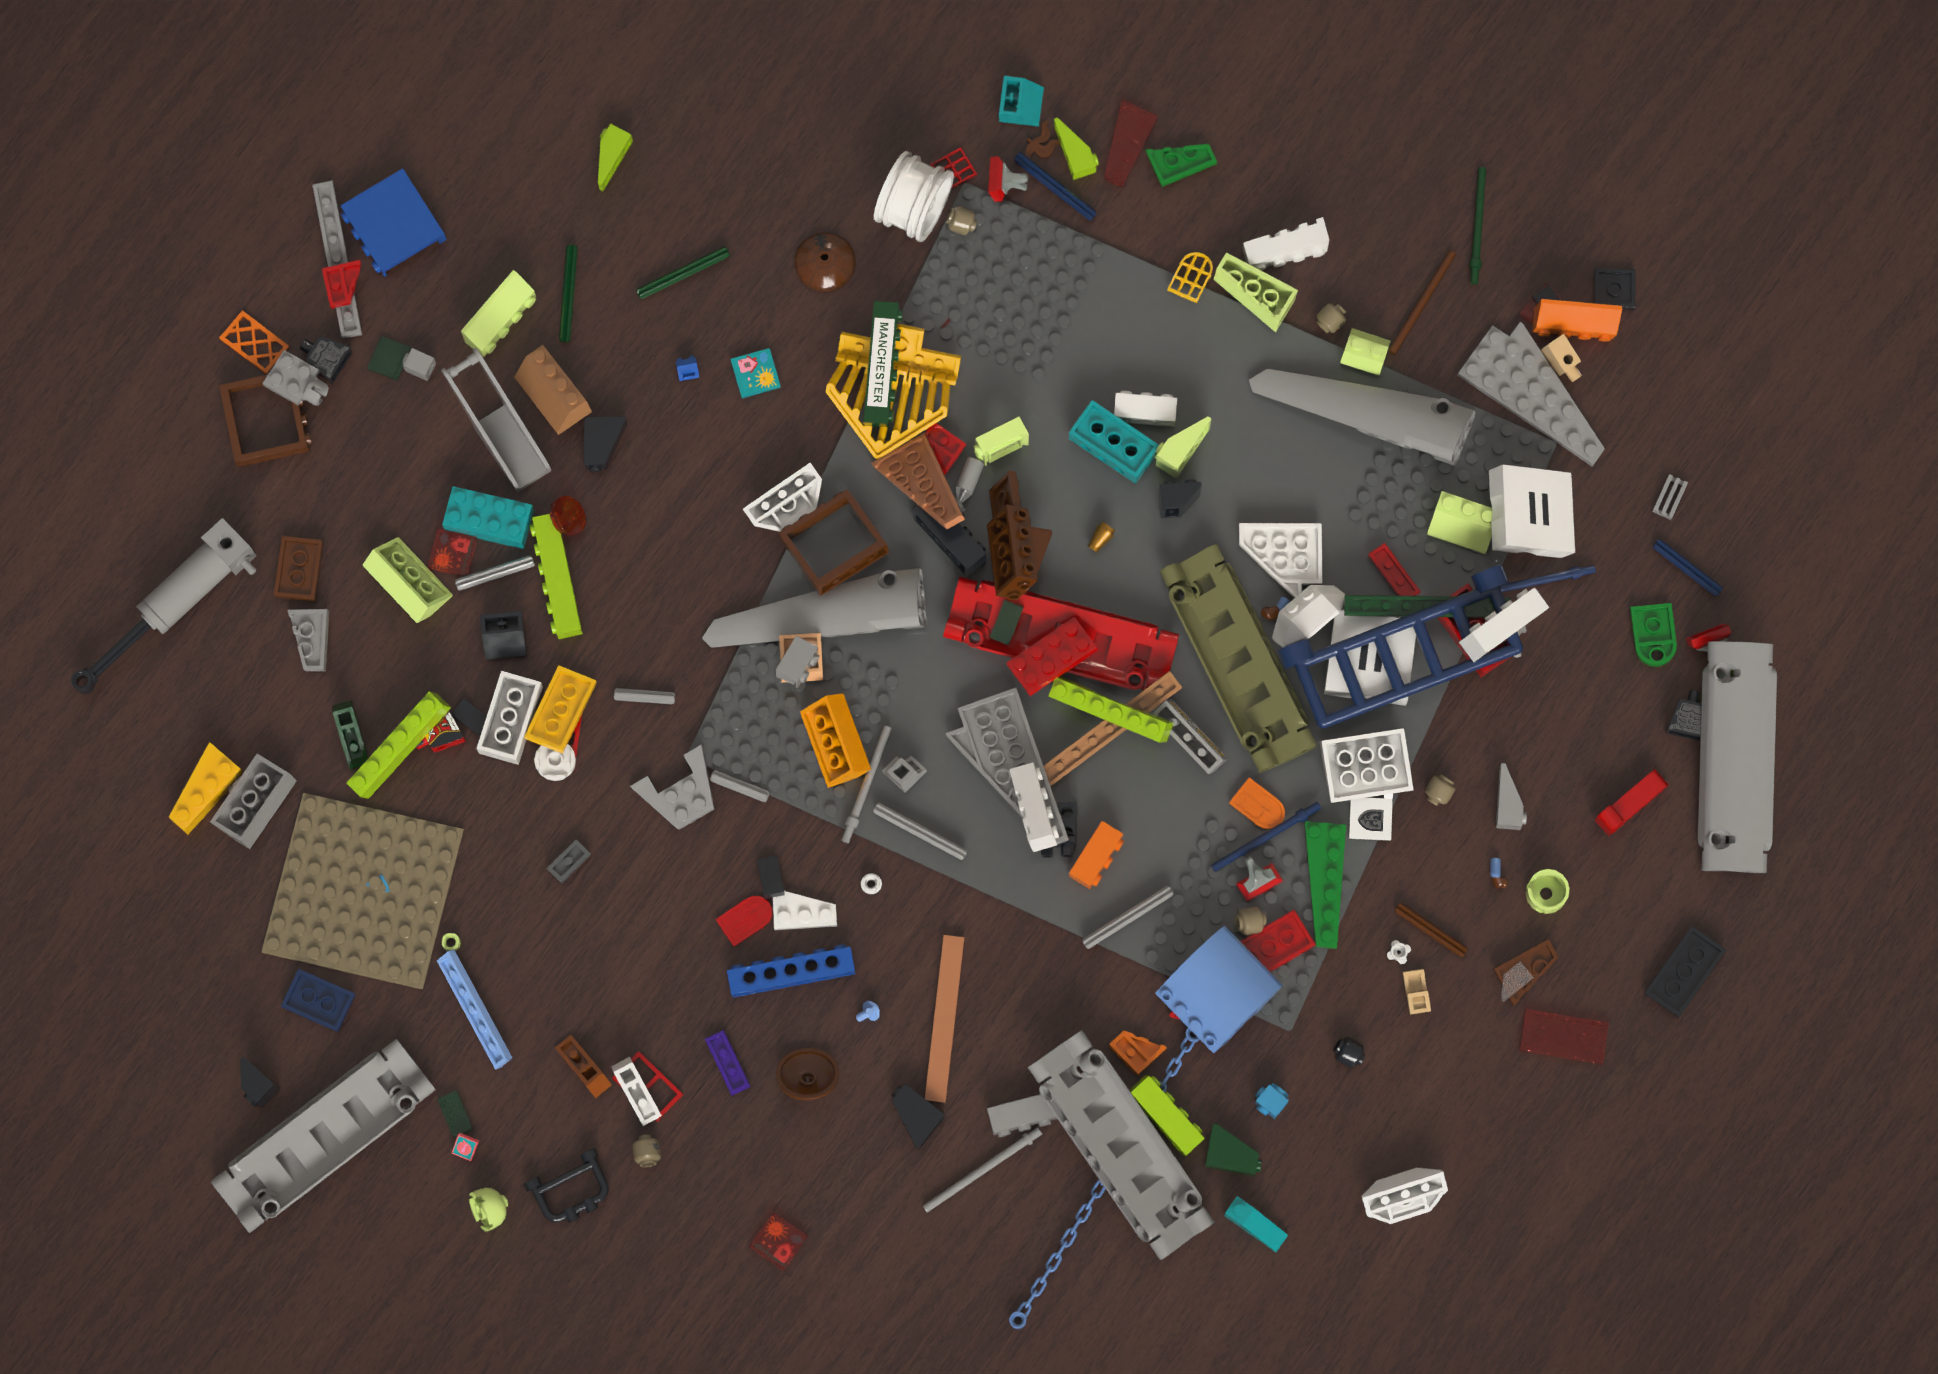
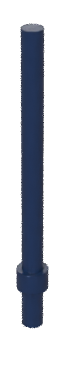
[1500,565,1596,592]
[1211,802,1321,872]

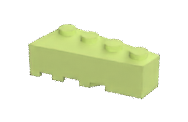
[1214,253,1298,332]

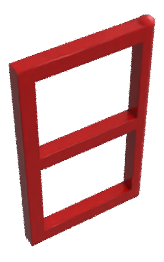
[612,1051,683,1122]

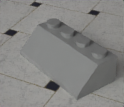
[210,754,297,849]

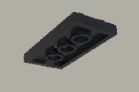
[1644,926,1726,1018]

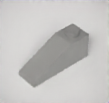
[1495,763,1527,830]

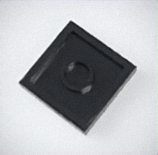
[1594,268,1635,310]

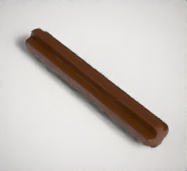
[1395,902,1468,957]

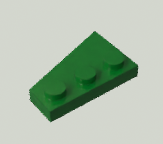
[1145,144,1217,187]

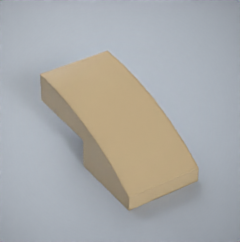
[1402,969,1431,1014]

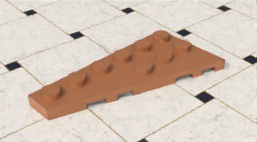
[871,433,965,529]

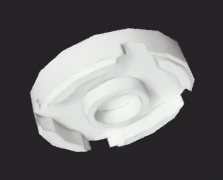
[534,744,576,781]

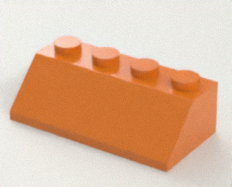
[1533,299,1622,342]

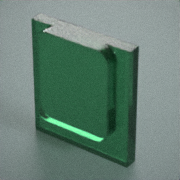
[367,336,411,381]

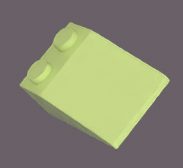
[1155,417,1211,478]

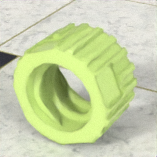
[442,933,461,952]

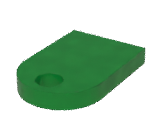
[1630,603,1677,667]

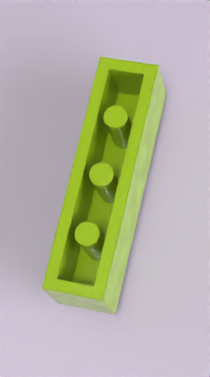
[1129,1075,1205,1156]

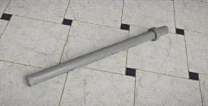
[923,1127,1042,1213]

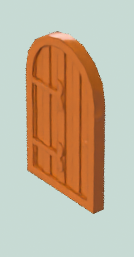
[1229,777,1285,830]

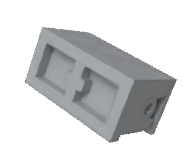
[776,636,820,688]

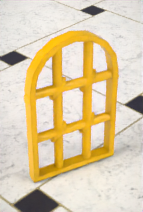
[1167,252,1213,303]

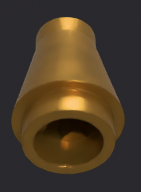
[1087,521,1115,553]

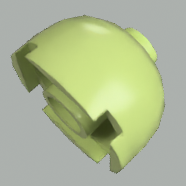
[469,1188,508,1231]

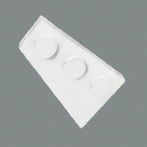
[773,891,837,930]

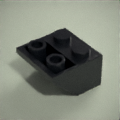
[1159,479,1202,518]
[480,611,527,660]

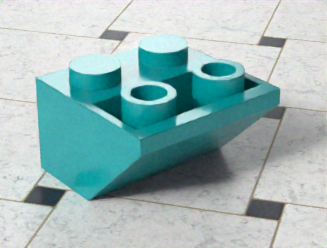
[999,76,1044,126]

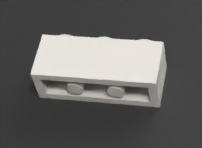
[1114,391,1177,427]

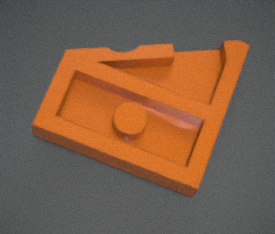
[1108,1031,1167,1076]

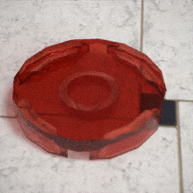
[550,495,586,537]

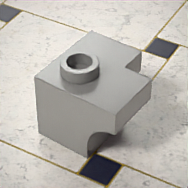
[882,756,927,793]

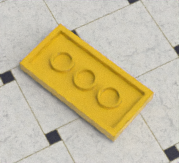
[525,665,596,754]

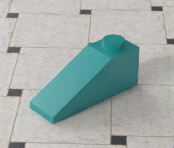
[1224,1196,1288,1252]

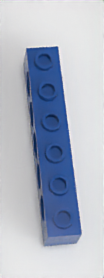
[727,945,855,998]

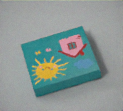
[730,348,781,398]

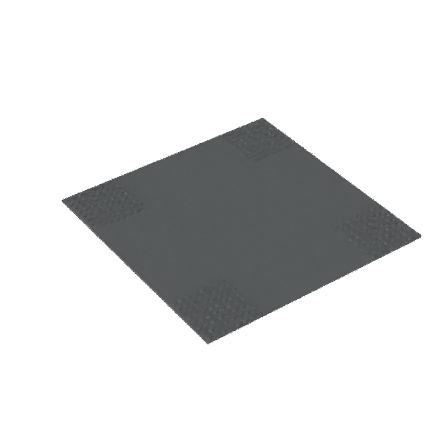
[688,183,1556,1031]

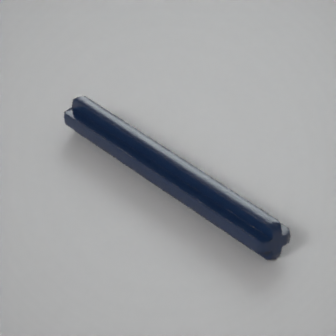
[1014,152,1096,221]

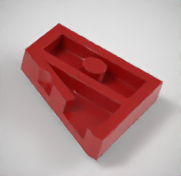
[322,260,361,309]
[924,423,967,476]

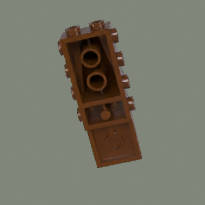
[987,470,1052,600]

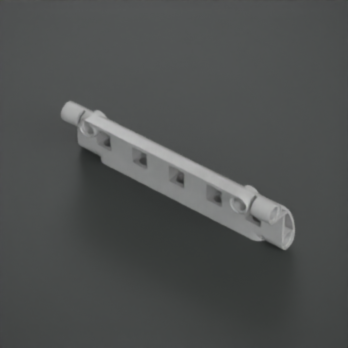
[1698,642,1777,873]
[1028,1030,1214,1260]
[210,1039,435,1233]

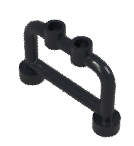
[523,1148,609,1223]

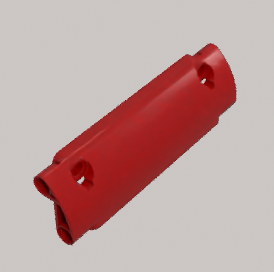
[943,576,1179,690]

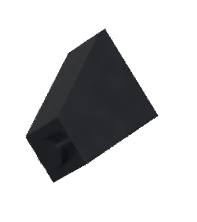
[584,417,627,473]
[892,1084,945,1150]

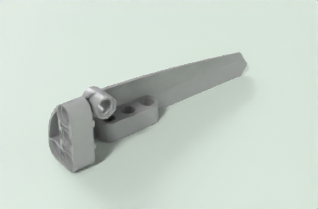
[1249,369,1475,466]
[702,568,927,648]

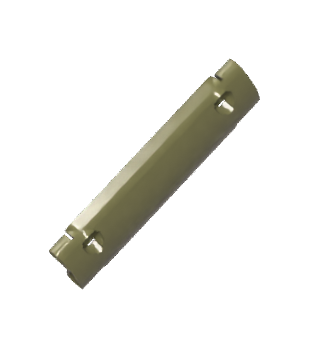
[1160,544,1317,773]

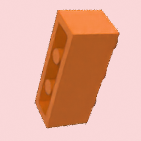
[1069,821,1124,889]

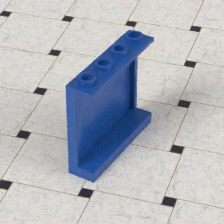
[340,169,447,277]

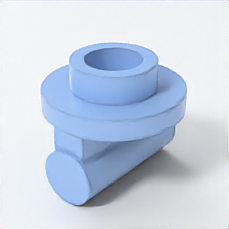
[856,1001,880,1021]

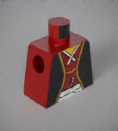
[416,711,465,752]

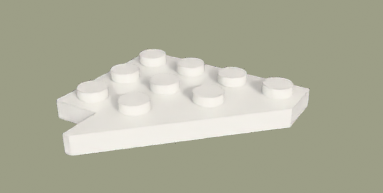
[1239,523,1322,598]

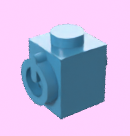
[1255,1083,1289,1119]

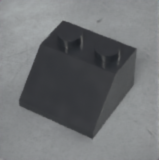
[240,1056,280,1108]

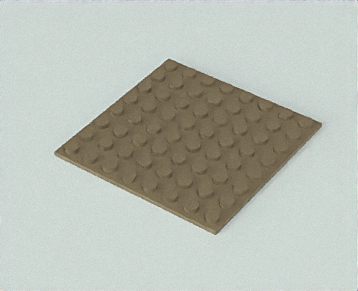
[261,793,464,990]

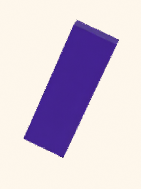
[705,1030,751,1096]

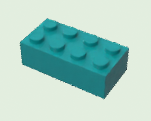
[442,486,534,549]

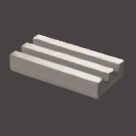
[1652,474,1688,520]

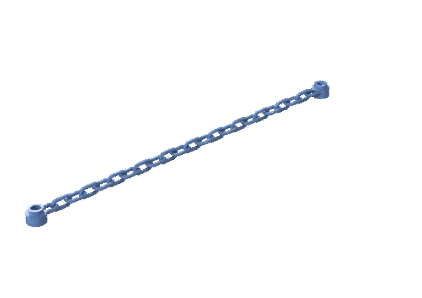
[1009,1028,1200,1329]

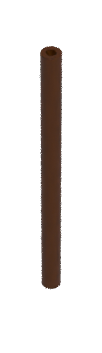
[1388,250,1456,355]

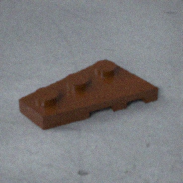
[1493,939,1559,1006]

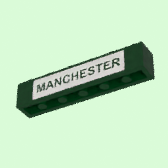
[863,301,903,428]

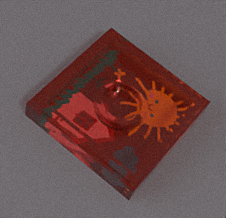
[427,528,478,576]
[749,1212,808,1271]

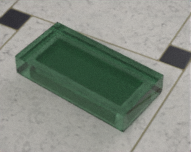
[990,599,1024,645]
[437,1091,473,1138]

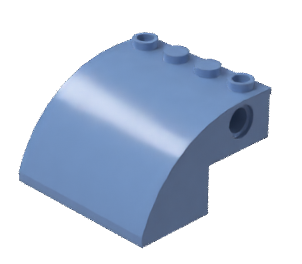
[1155,926,1283,1053]

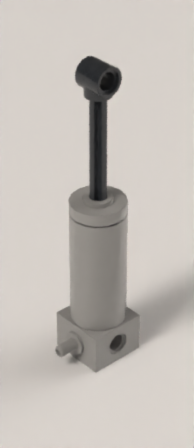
[71,518,256,694]

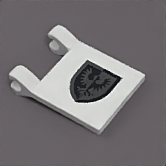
[1349,793,1393,840]

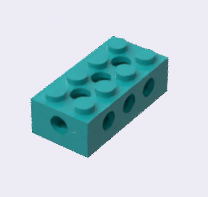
[1068,400,1159,484]

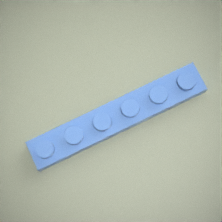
[437,950,512,1069]

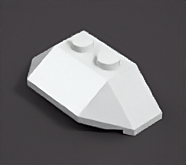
[743,463,822,532]
[1272,585,1345,648]
[1362,1168,1448,1224]

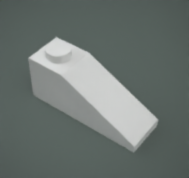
[611,1057,661,1126]

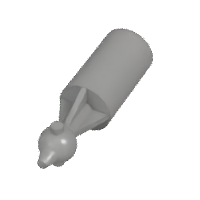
[955,457,984,513]

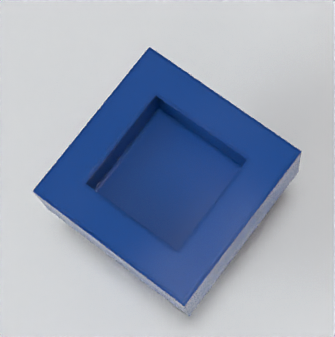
[676,356,700,381]

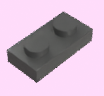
[546,840,591,884]

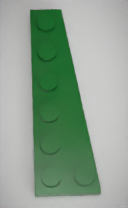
[1305,821,1346,949]

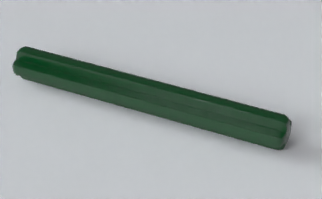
[559,244,578,343]
[636,246,730,299]

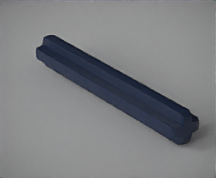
[1653,539,1723,596]

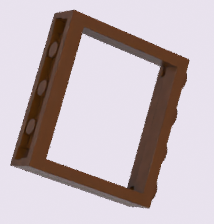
[219,374,311,467]
[779,489,889,596]

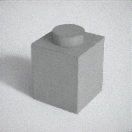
[402,348,436,381]

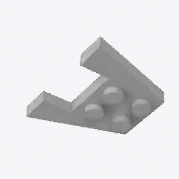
[630,745,715,830]

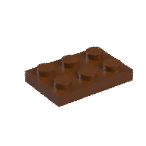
[274,536,324,601]

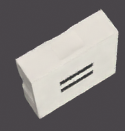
[1489,465,1575,558]
[1324,610,1416,706]

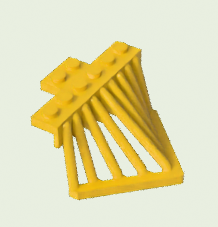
[826,324,962,459]

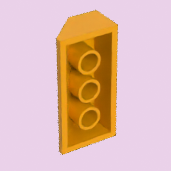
[800,693,871,788]

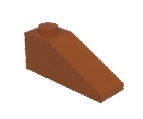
[555,1035,612,1098]

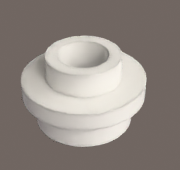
[861,873,882,894]

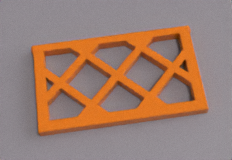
[219,310,290,375]

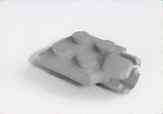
[262,350,329,406]

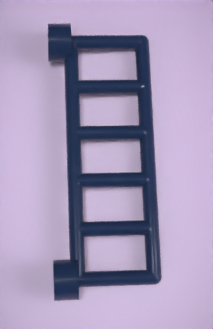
[1278,564,1523,729]

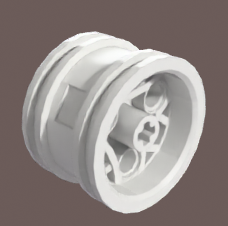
[874,151,954,242]

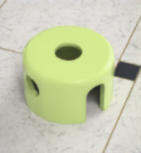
[1525,869,1570,914]

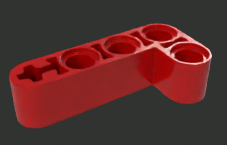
[1595,769,1669,836]

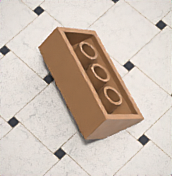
[514,345,592,435]

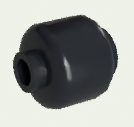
[1333,1037,1365,1068]

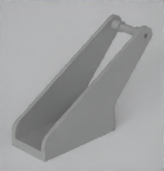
[441,348,551,493]

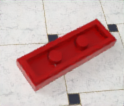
[1368,543,1421,596]

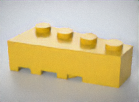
[169,742,243,835]

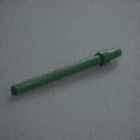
[1469,167,1486,285]

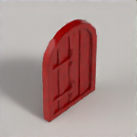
[715,896,772,947]

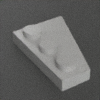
[288,609,329,671]

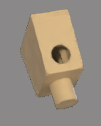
[1540,334,1582,382]

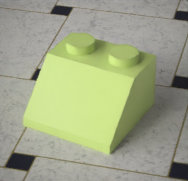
[1340,328,1390,376]

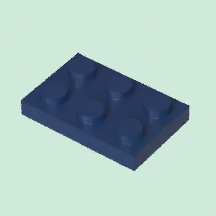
[280,969,356,1032]

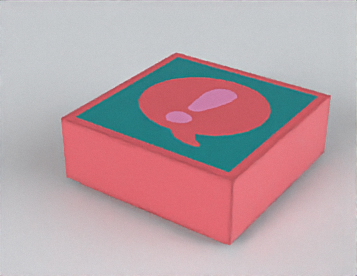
[452,1133,479,1161]

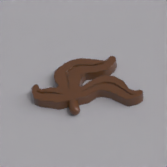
[1025,121,1060,159]

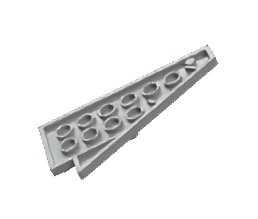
[1458,322,1605,467]
[946,688,1069,844]

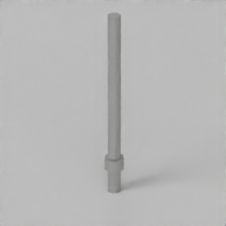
[841,726,892,843]

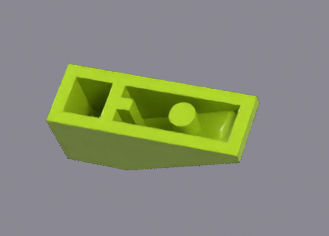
[1054,118,1099,180]
[598,124,633,191]

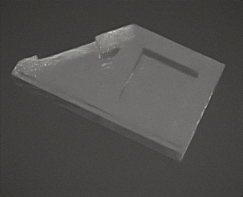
[1501,961,1534,1002]

